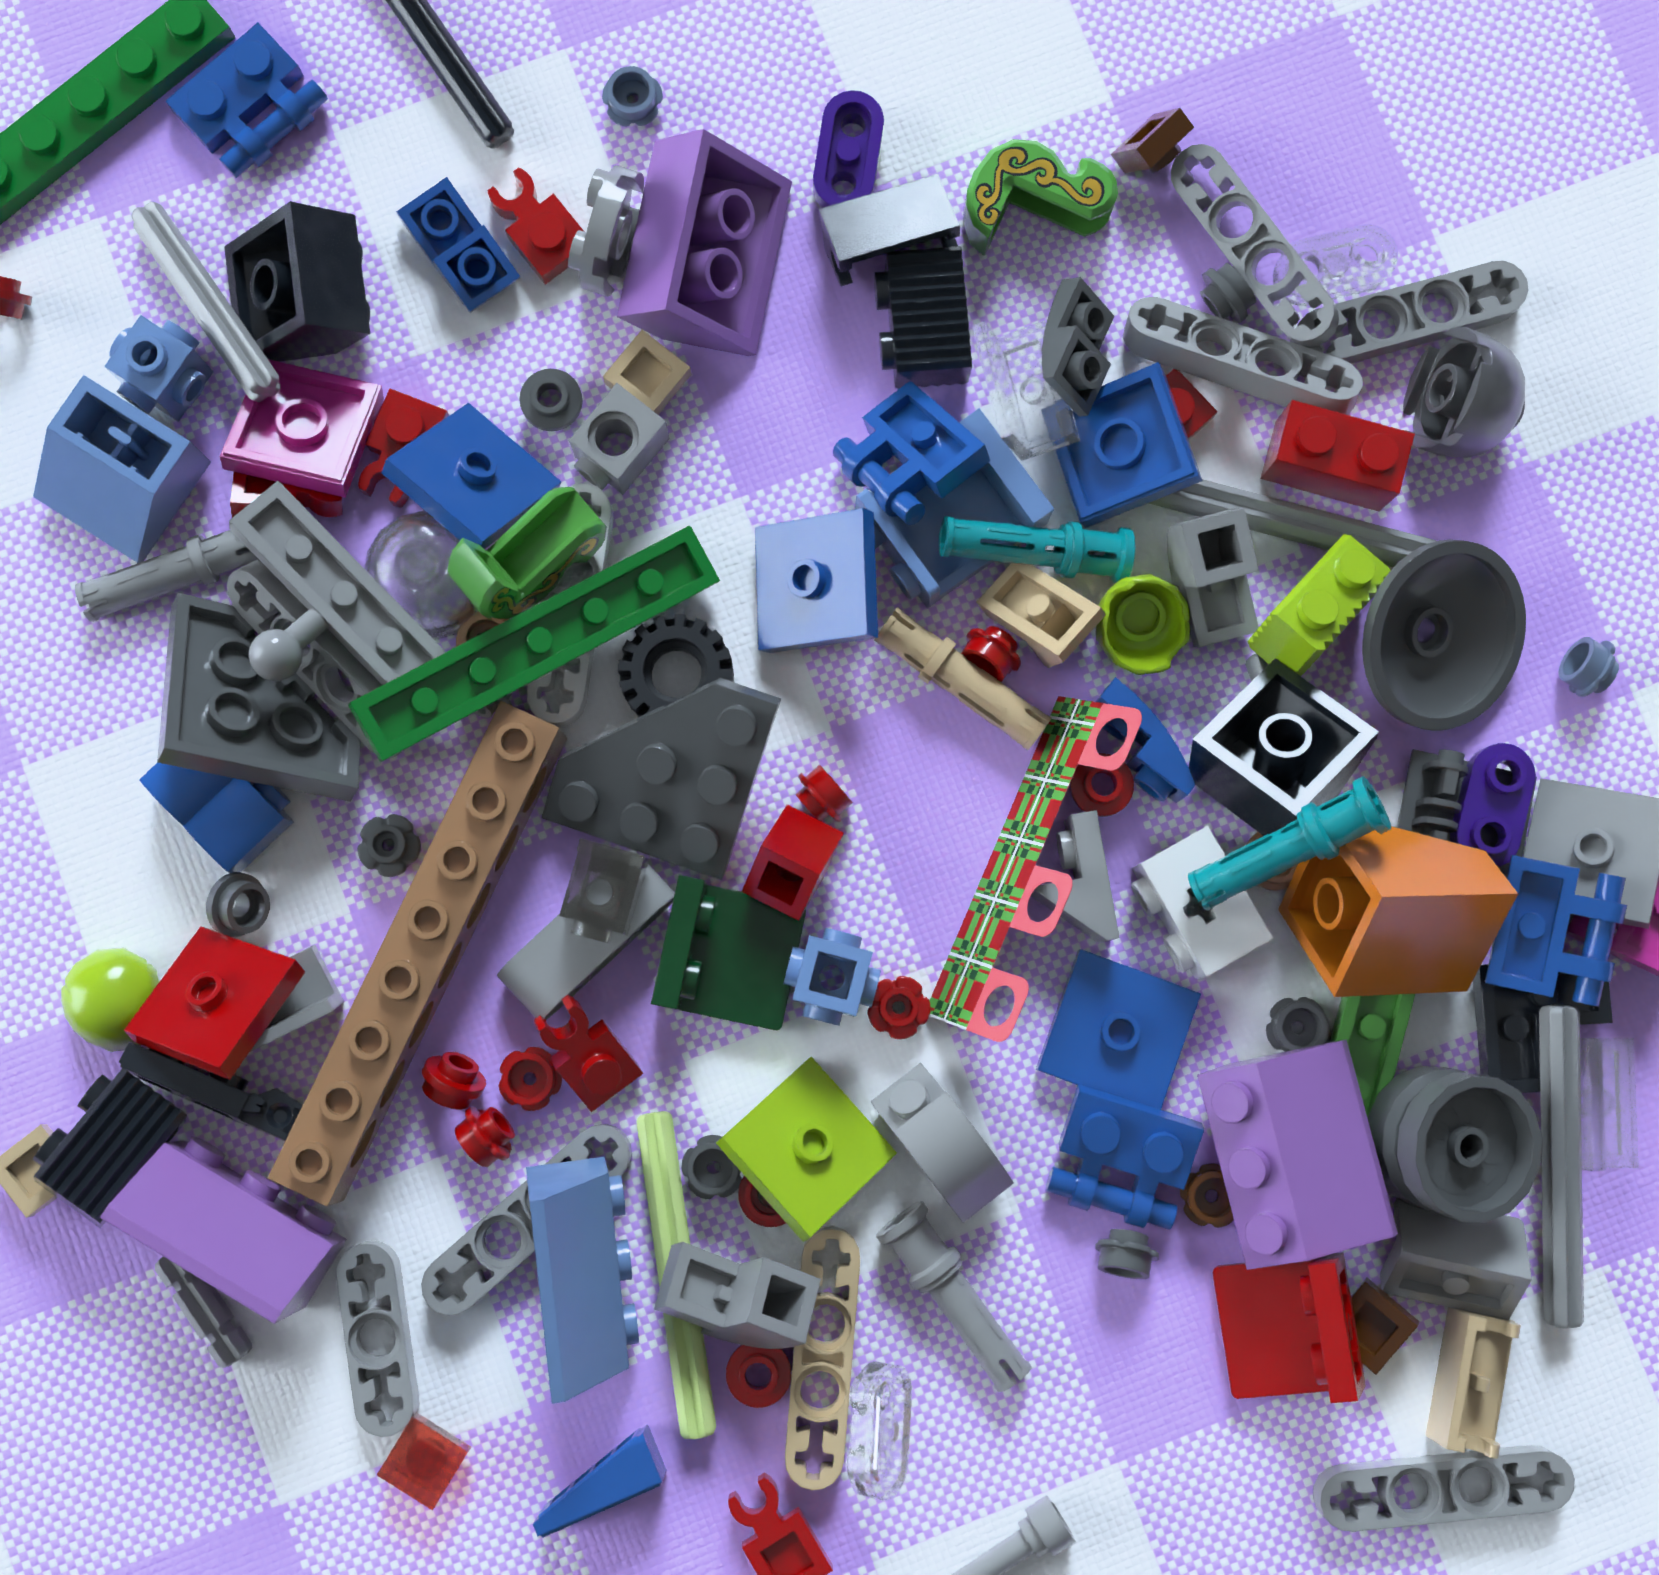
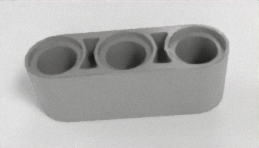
[497,849,675,1020]

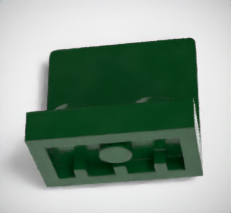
[651,875,806,1031]

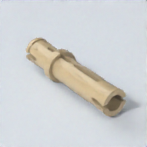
[874,607,1052,751]

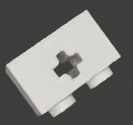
[1131,826,1274,979]

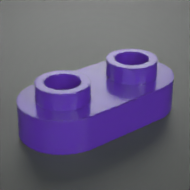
[813,90,884,208]
[1450,743,1536,867]

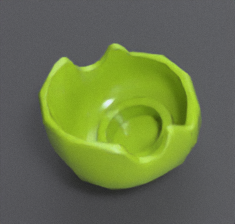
[1095,574,1190,675]
[61,947,160,1052]

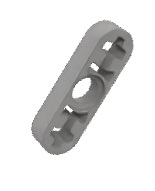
[336,1241,419,1437]

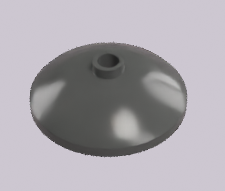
[1362,539,1526,731]

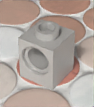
[568,383,670,495]

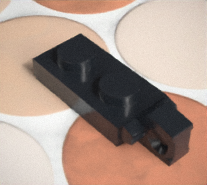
[119,1041,303,1141]

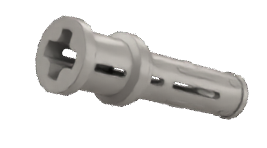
[876,1201,1032,1392]

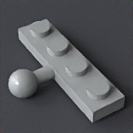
[229,481,446,685]

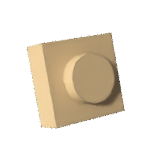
[602,329,692,415]
[0,1124,57,1218]

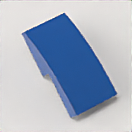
[396,177,521,313]
[1095,677,1195,803]

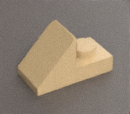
[976,563,1106,668]

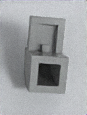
[1167,508,1259,648]
[870,1062,1014,1223]
[654,1242,821,1349]

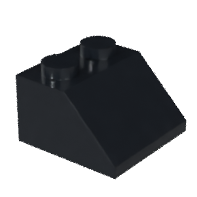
[224,201,370,362]
[1189,658,1379,836]

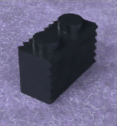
[874,246,972,389]
[32,1068,187,1228]

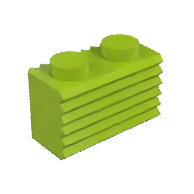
[1247,534,1391,676]

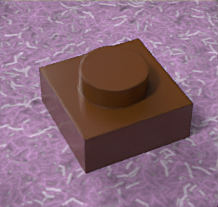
[1110,108,1194,174]
[1351,1277,1420,1375]

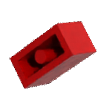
[1260,400,1415,512]

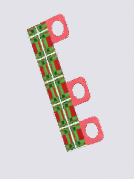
[929,696,1142,1042]

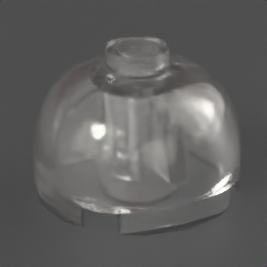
[364,510,486,640]

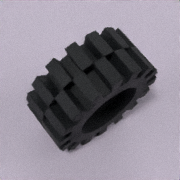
[618,613,734,717]

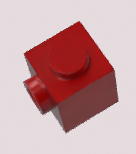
[741,804,844,921]

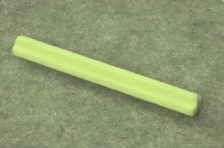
[636,1111,716,1439]

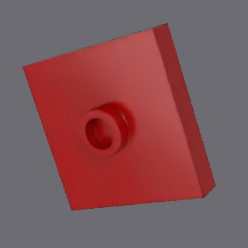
[124,926,305,1080]

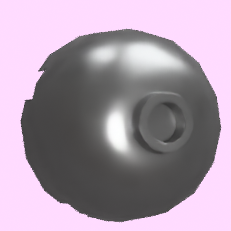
[1403,327,1525,458]

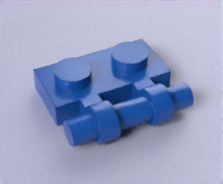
[165,22,328,178]
[833,380,991,525]
[1485,855,1627,1007]
[1045,1084,1204,1230]

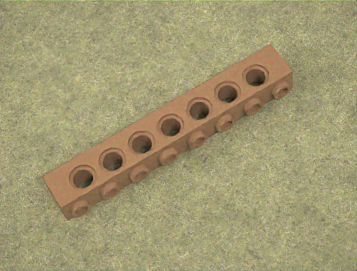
[267,701,568,1207]

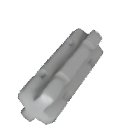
[155,1257,252,1368]

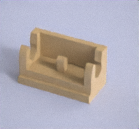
[1425,1307,1521,1459]

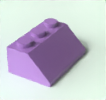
[617,129,792,356]
[1197,1039,1398,1270]
[100,1137,347,1324]

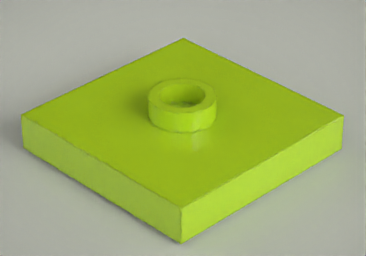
[716,1056,897,1242]

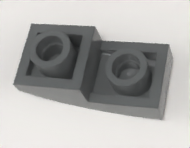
[1042,277,1114,416]

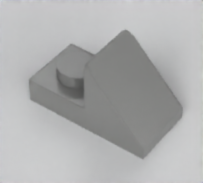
[1031,810,1120,943]

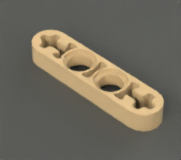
[785,1226,860,1490]

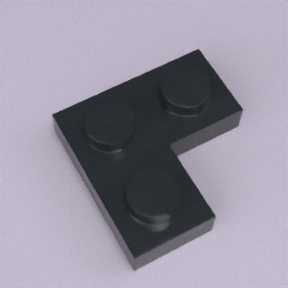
[1473,964,1613,1093]

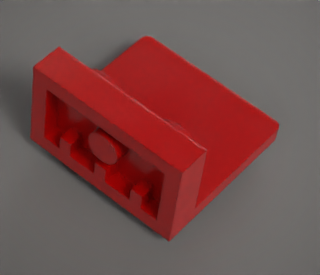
[1212,1252,1366,1403]

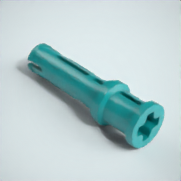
[939,516,1136,583]
[1188,776,1392,911]

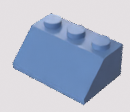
[526,1157,639,1404]

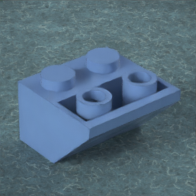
[33,374,211,563]

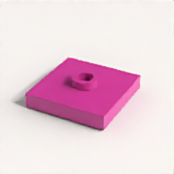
[219,359,384,498]

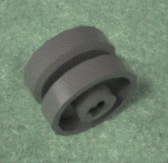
[1367,1065,1542,1223]

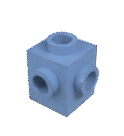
[104,315,213,422]
[784,928,881,1026]

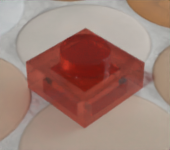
[377,1413,472,1511]

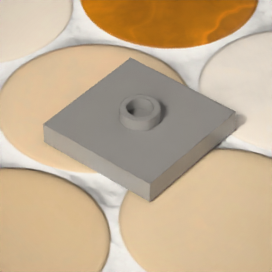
[1523,778,1659,929]

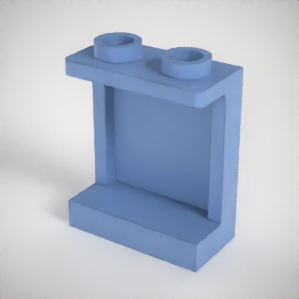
[855,408,1054,609]

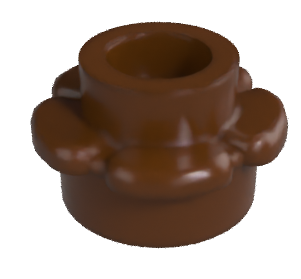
[1179,1163,1234,1228]

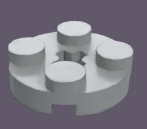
[568,165,644,297]

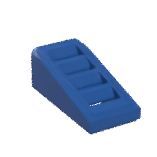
[533,1424,667,1538]

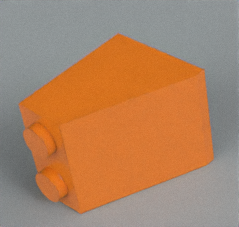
[1278,826,1518,997]

